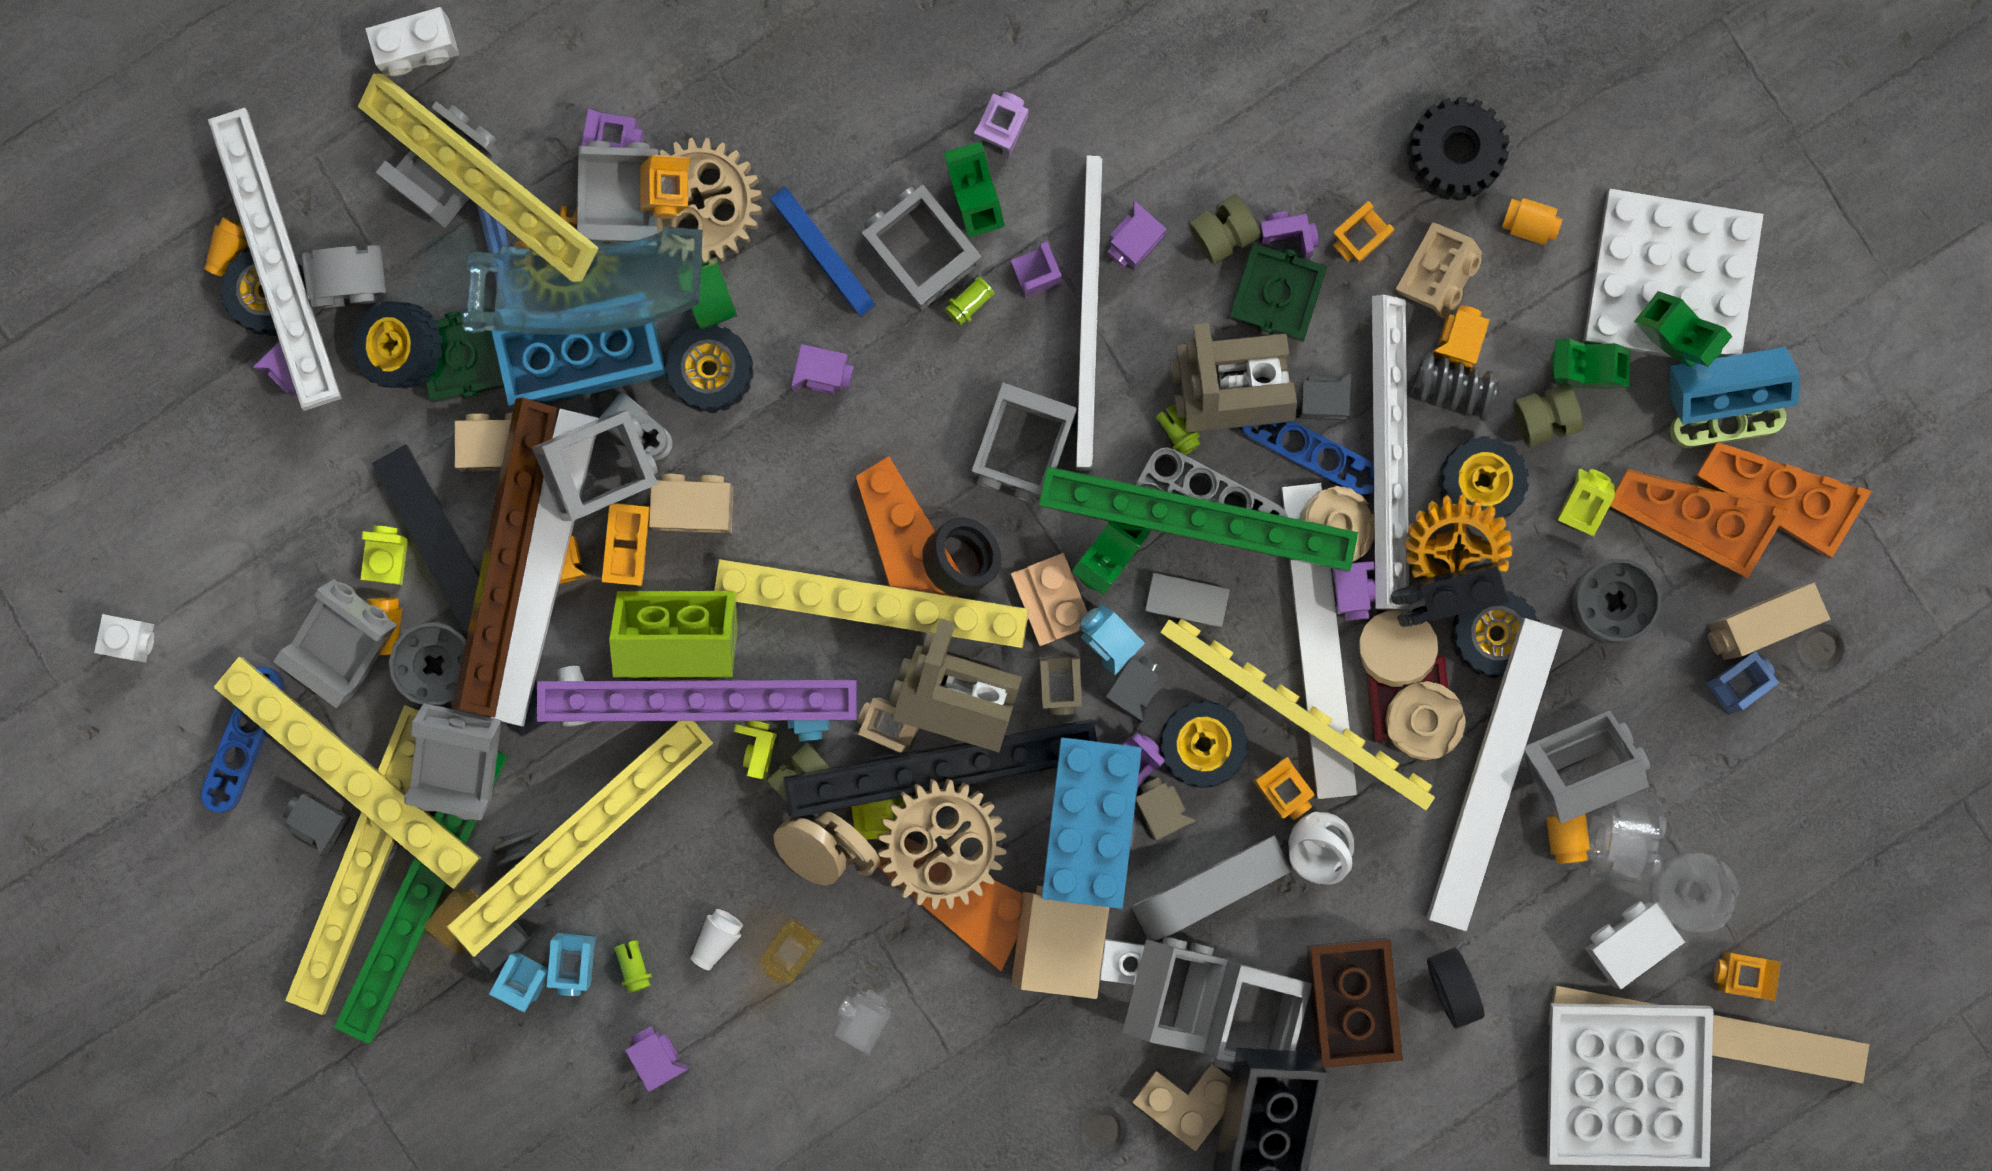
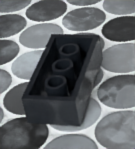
[1213,1048,1328,1171]

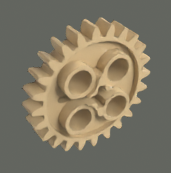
[657,138,763,266]
[877,779,1006,909]

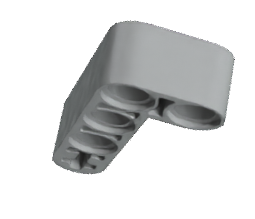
[1136,448,1288,517]
[1131,835,1292,941]

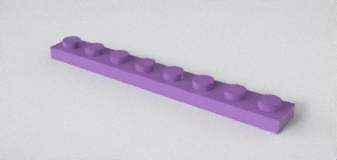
[537,680,857,722]

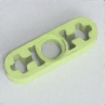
[1670,408,1786,448]

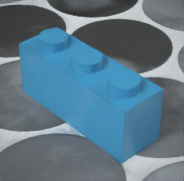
[1669,347,1800,425]

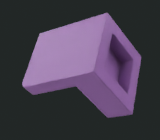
[1010,241,1062,299]

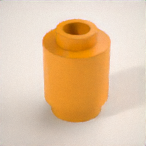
[1502,197,1563,246]
[1546,812,1591,864]

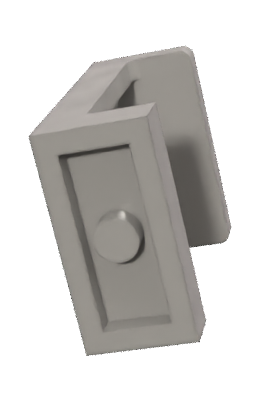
[375,101,504,228]
[577,141,658,250]
[274,579,397,708]
[404,703,502,820]

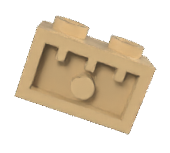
[1396,222,1482,319]

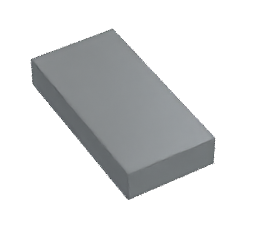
[1145,573,1230,628]

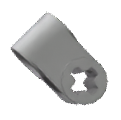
[600,391,673,461]

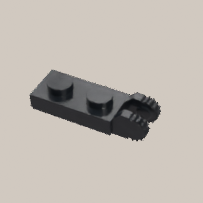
[1391,561,1508,627]

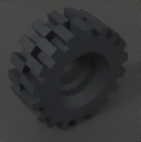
[1407,97,1510,201]

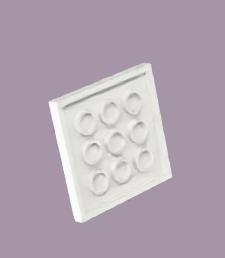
[1583,189,1764,358]
[1547,1003,1713,1167]

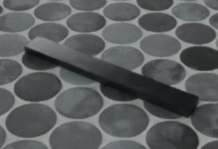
[372,444,549,737]
[783,719,1097,818]

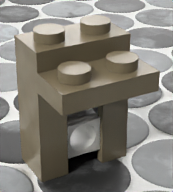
[1170,323,1297,432]
[889,619,1022,752]

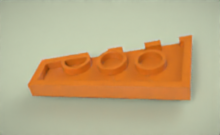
[1694,442,1872,559]
[856,456,961,631]
[1610,468,1788,578]
[878,837,1023,971]

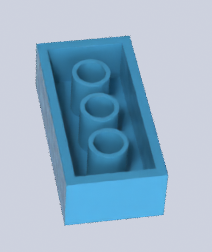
[491,293,667,409]
[1041,737,1142,909]

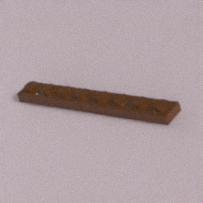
[452,398,558,717]

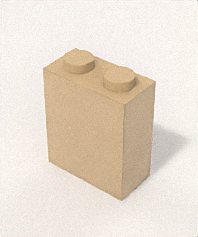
[1708,583,1830,660]
[1011,886,1109,999]

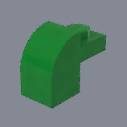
[943,141,1005,238]
[679,258,738,330]
[1634,291,1733,368]
[1550,339,1630,389]
[1072,522,1151,595]

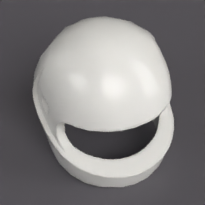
[1288,812,1354,885]

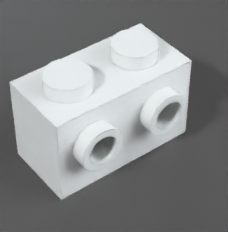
[365,7,459,76]
[1585,901,1685,989]

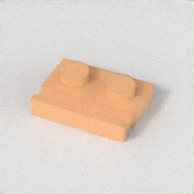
[1011,553,1087,647]

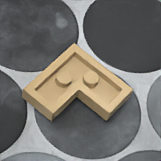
[1132,1063,1231,1151]

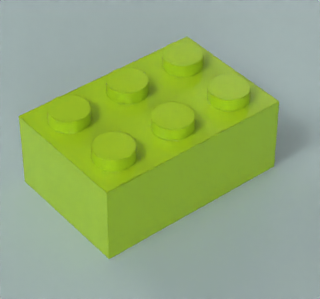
[609,591,738,679]

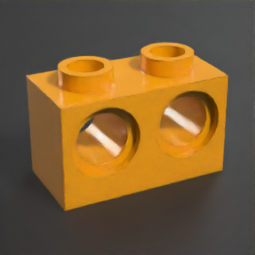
[602,503,650,586]

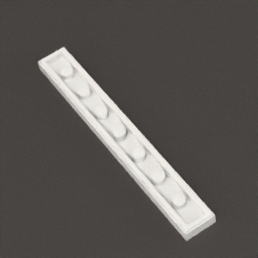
[208,108,342,411]
[1076,156,1102,471]
[1372,295,1409,610]
[490,409,599,726]
[1281,483,1357,799]
[1426,617,1563,931]

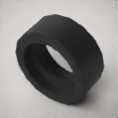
[923,517,1001,597]
[1427,947,1485,1029]

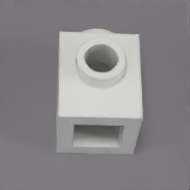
[94,614,154,663]
[1100,939,1145,985]

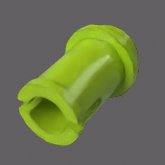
[945,277,995,326]
[1156,404,1201,455]
[614,940,652,993]

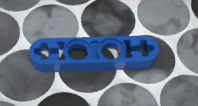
[769,186,876,317]
[1241,421,1374,496]
[201,667,285,813]

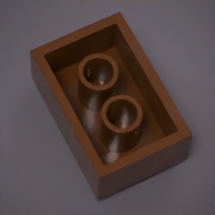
[1306,938,1403,1068]

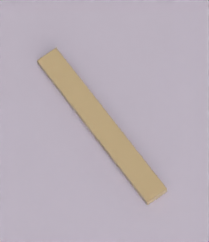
[1548,985,1870,1083]

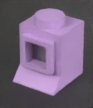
[974,92,1029,158]

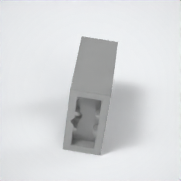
[862,185,982,312]
[972,383,1077,504]
[532,410,658,521]
[1524,711,1650,824]
[1122,936,1228,1053]
[1203,961,1312,1071]

